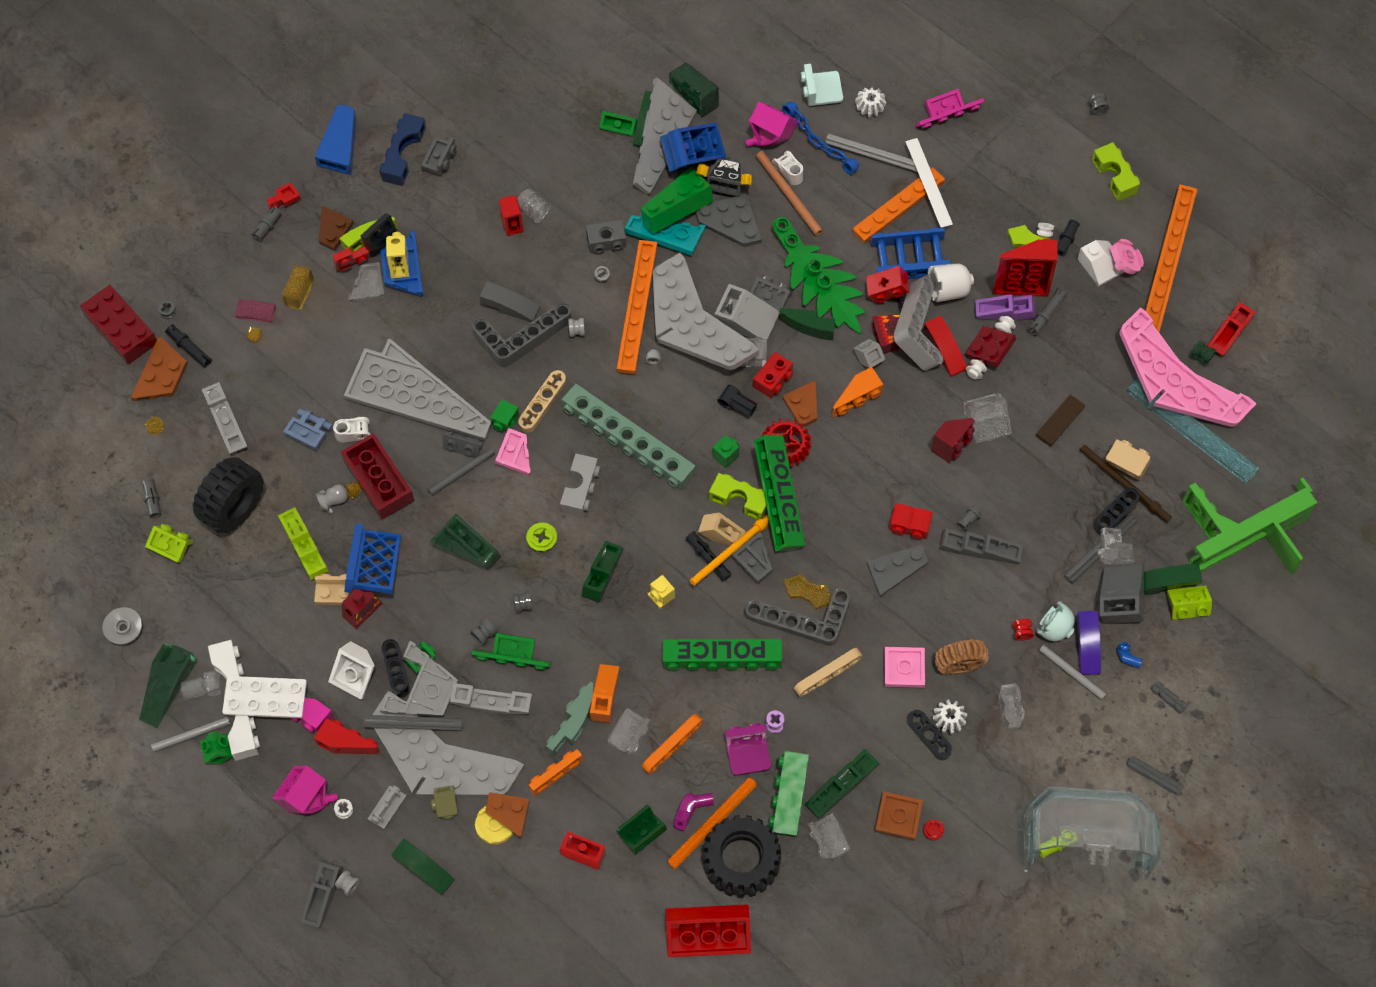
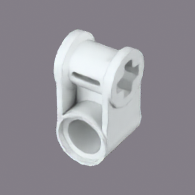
[772,150,803,185]
[333,417,371,443]

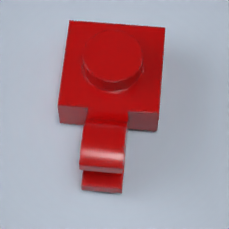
[267,182,301,210]

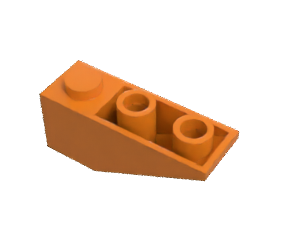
[832,367,883,417]
[590,664,620,723]

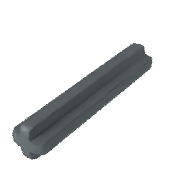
[1127,756,1184,795]

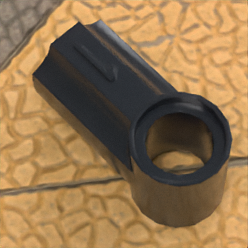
[717,384,758,418]

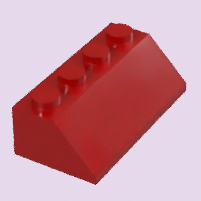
[666,904,751,957]

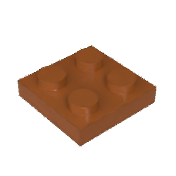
[875,791,923,841]

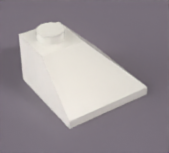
[1078,240,1125,287]
[328,641,375,700]

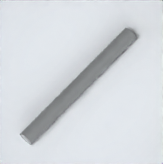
[1039,645,1106,700]
[151,717,230,752]

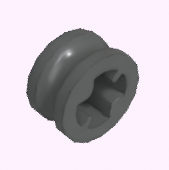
[158,300,176,319]

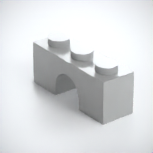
[560,454,601,517]

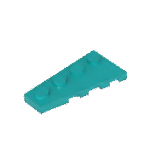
[624,215,706,256]

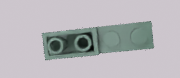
[546,681,594,757]

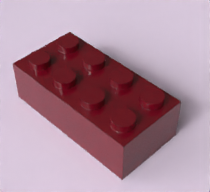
[80,284,157,365]
[341,433,414,520]

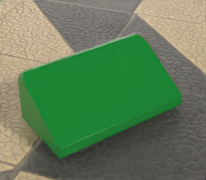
[599,111,638,136]

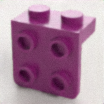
[725,723,771,776]

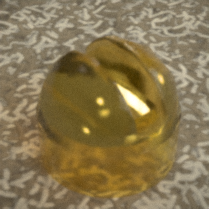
[247,327,262,342]
[344,482,360,499]

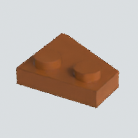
[783,380,817,427]
[485,792,530,838]

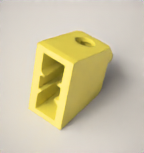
[386,232,410,279]

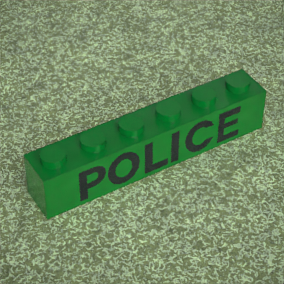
[754,435,805,552]
[663,639,782,671]

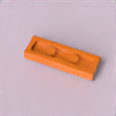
[529,749,583,797]

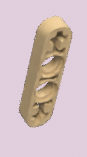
[519,370,566,433]
[794,648,863,697]

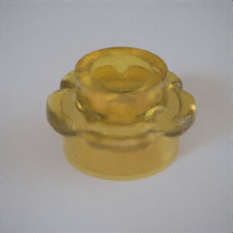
[145,416,164,434]

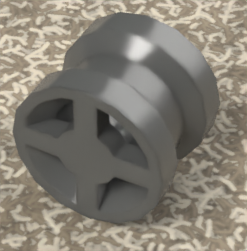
[1089,93,1110,115]
[513,591,532,613]

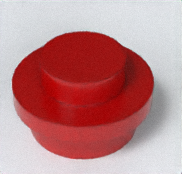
[924,820,944,840]

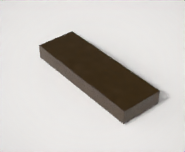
[1036,395,1085,447]

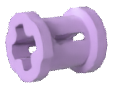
[766,710,784,734]

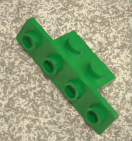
[471,632,552,670]

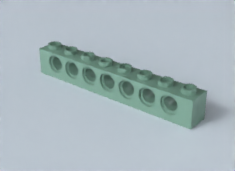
[562,383,696,490]

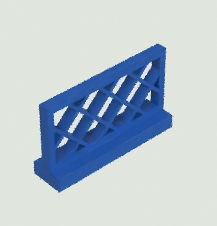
[344,523,401,594]

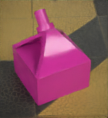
[746,102,799,147]
[272,766,338,814]

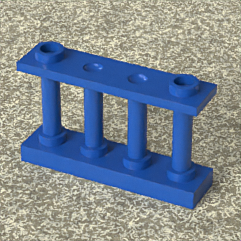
[871,227,951,279]

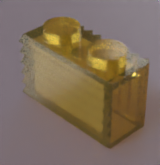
[281,265,314,310]

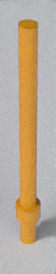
[690,514,770,586]

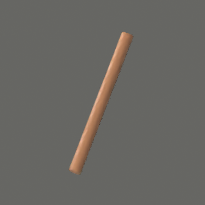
[756,151,823,236]

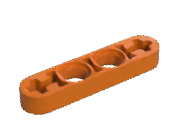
[642,714,704,774]

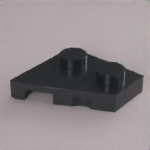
[360,213,397,251]

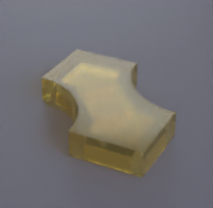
[783,574,832,610]

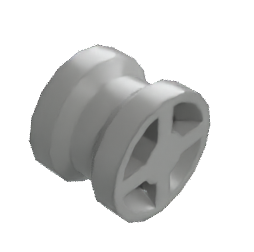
[569,318,585,337]
[335,870,361,896]

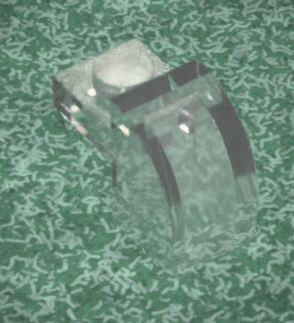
[1098,527,1134,566]

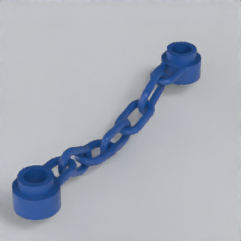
[782,102,859,175]

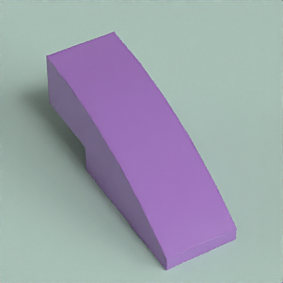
[975,294,1036,320]

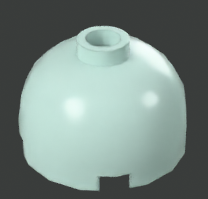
[1037,602,1075,641]

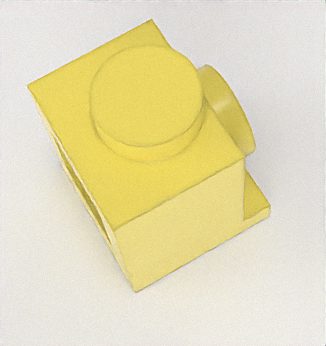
[648,575,675,609]

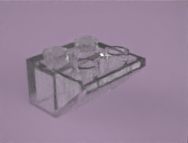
[963,393,1012,444]

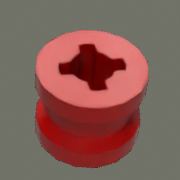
[1013,619,1034,641]

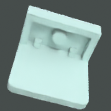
[801,64,843,106]

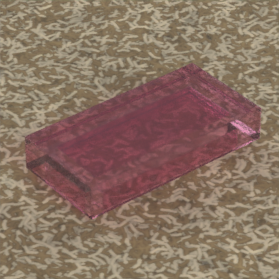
[235,299,276,323]

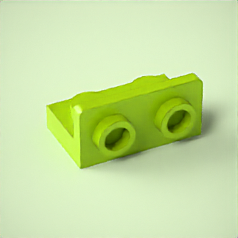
[145,524,194,563]
[1167,585,1212,620]

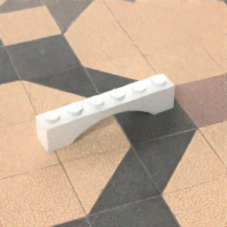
[208,640,261,761]

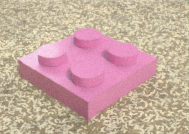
[885,647,925,688]

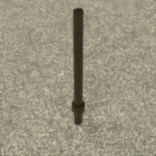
[1080,445,1172,523]

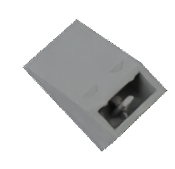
[715,284,780,343]

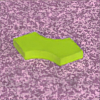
[1007,225,1050,248]

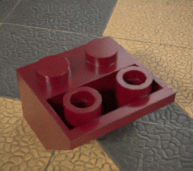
[931,418,975,464]

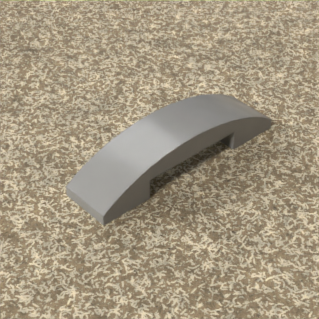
[202,382,248,455]
[450,683,532,714]

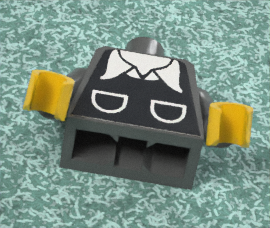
[696,156,752,197]

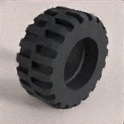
[192,457,264,533]
[703,815,781,898]

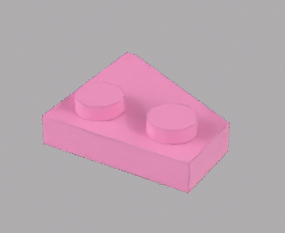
[495,428,531,476]

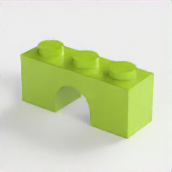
[1092,142,1140,202]
[709,473,767,520]

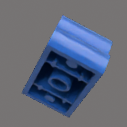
[660,122,726,172]

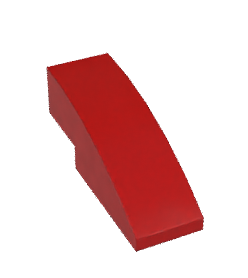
[1207,302,1255,356]
[924,315,967,377]

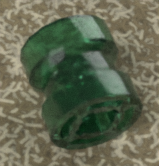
[1190,340,1217,366]

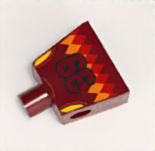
[871,314,900,354]
[342,589,382,629]

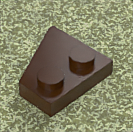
[319,206,354,251]

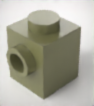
[431,785,458,819]

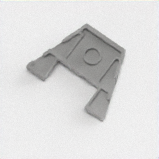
[380,641,458,717]

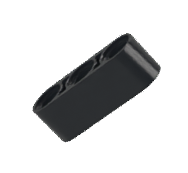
[1095,487,1140,536]
[381,639,410,698]

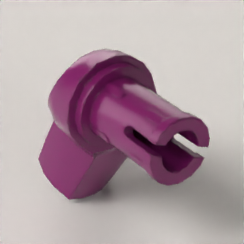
[674,792,714,830]

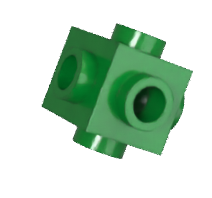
[200,732,232,764]

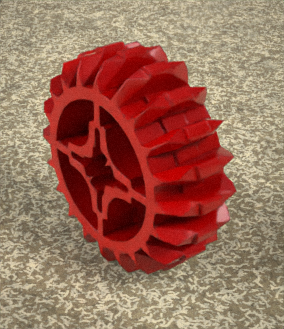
[762,418,812,468]

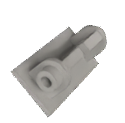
[367,786,407,829]

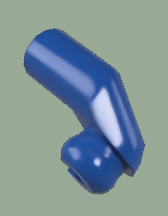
[1117,642,1142,668]

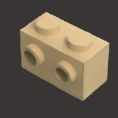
[1105,439,1151,481]

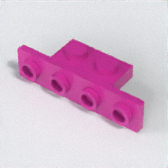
[915,89,985,129]

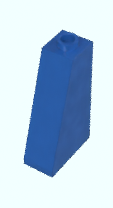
[315,104,357,175]

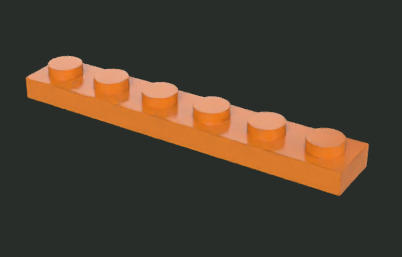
[852,167,945,244]

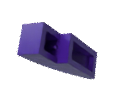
[1076,611,1101,675]

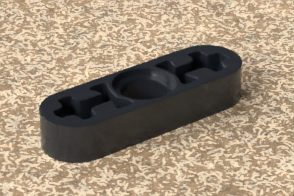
[907,710,952,760]

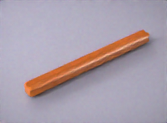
[668,778,757,869]

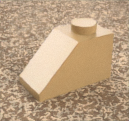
[698,513,745,546]

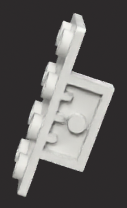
[222,676,307,718]

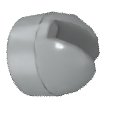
[594,266,610,282]
[646,349,661,365]

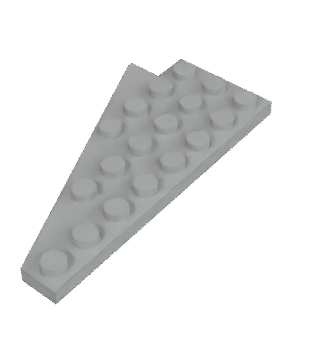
[344,339,492,441]

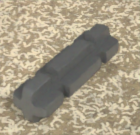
[1152,681,1188,713]

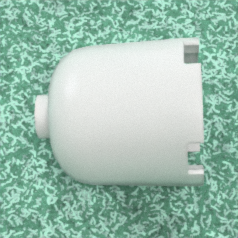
[927,264,974,302]

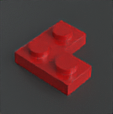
[332,246,370,272]

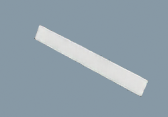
[905,138,953,228]

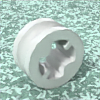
[1037,223,1054,237]
[334,799,353,819]

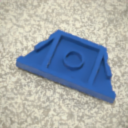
[380,231,424,296]

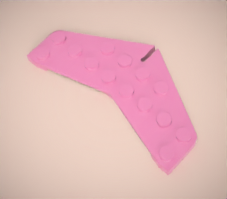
[1120,307,1257,427]

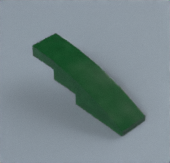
[1144,563,1202,595]
[805,749,880,819]

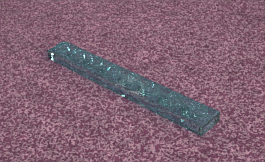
[1126,377,1259,484]

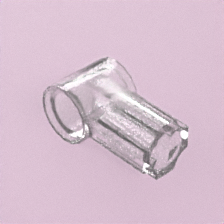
[180,671,222,700]

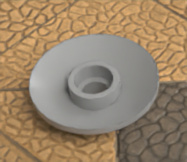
[102,607,142,645]

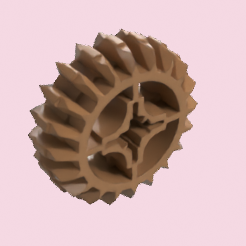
[935,639,989,675]

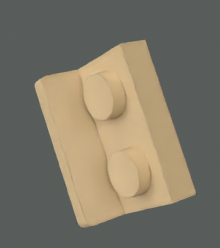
[314,574,355,605]

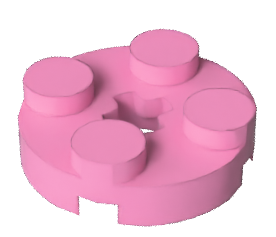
[1110,239,1144,275]

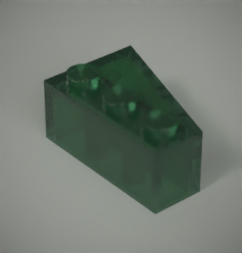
[669,62,719,118]
[429,514,501,570]

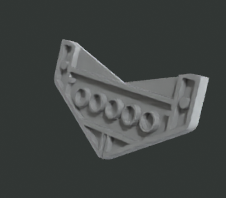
[653,253,760,370]
[373,691,525,797]

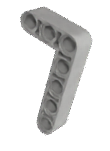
[894,275,943,371]

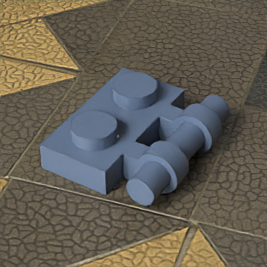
[283,408,333,451]

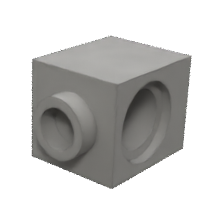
[854,339,885,368]

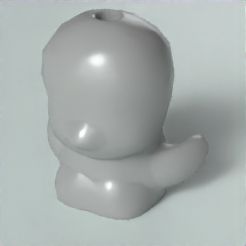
[316,484,348,514]

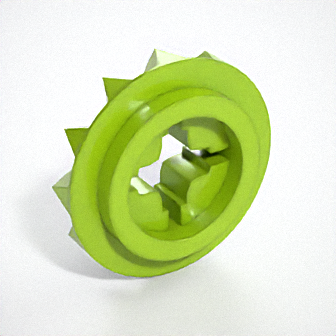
[526,523,557,552]

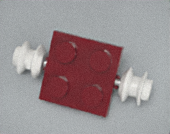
[965,316,1016,379]

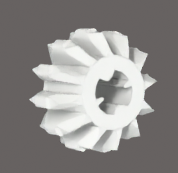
[855,87,886,118]
[933,699,967,734]

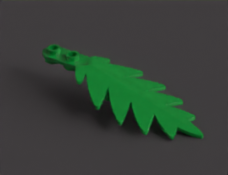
[772,217,865,334]

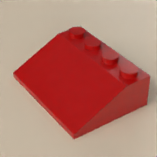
[993,238,1058,297]

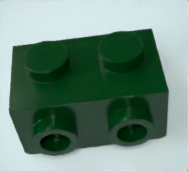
[617,805,667,854]

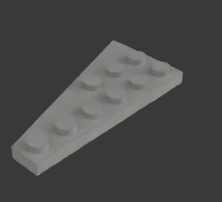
[633,78,697,195]

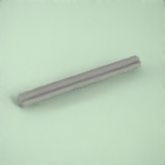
[825,134,918,172]

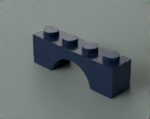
[379,113,426,186]

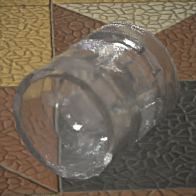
[517,188,550,222]

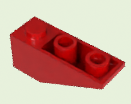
[314,718,380,754]

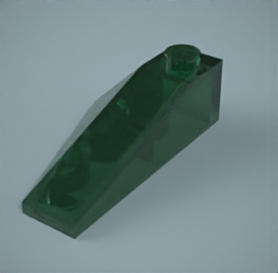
[139,644,197,728]

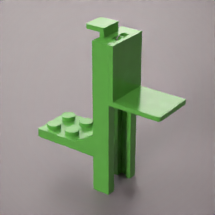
[1182,478,1317,574]

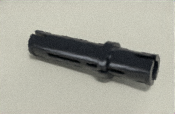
[165,324,212,368]
[686,531,732,582]

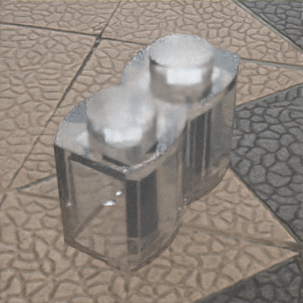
[998,683,1025,731]

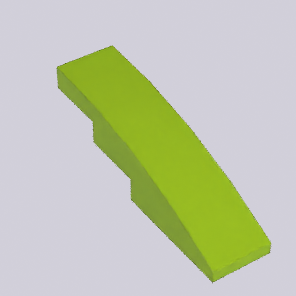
[278,507,329,580]

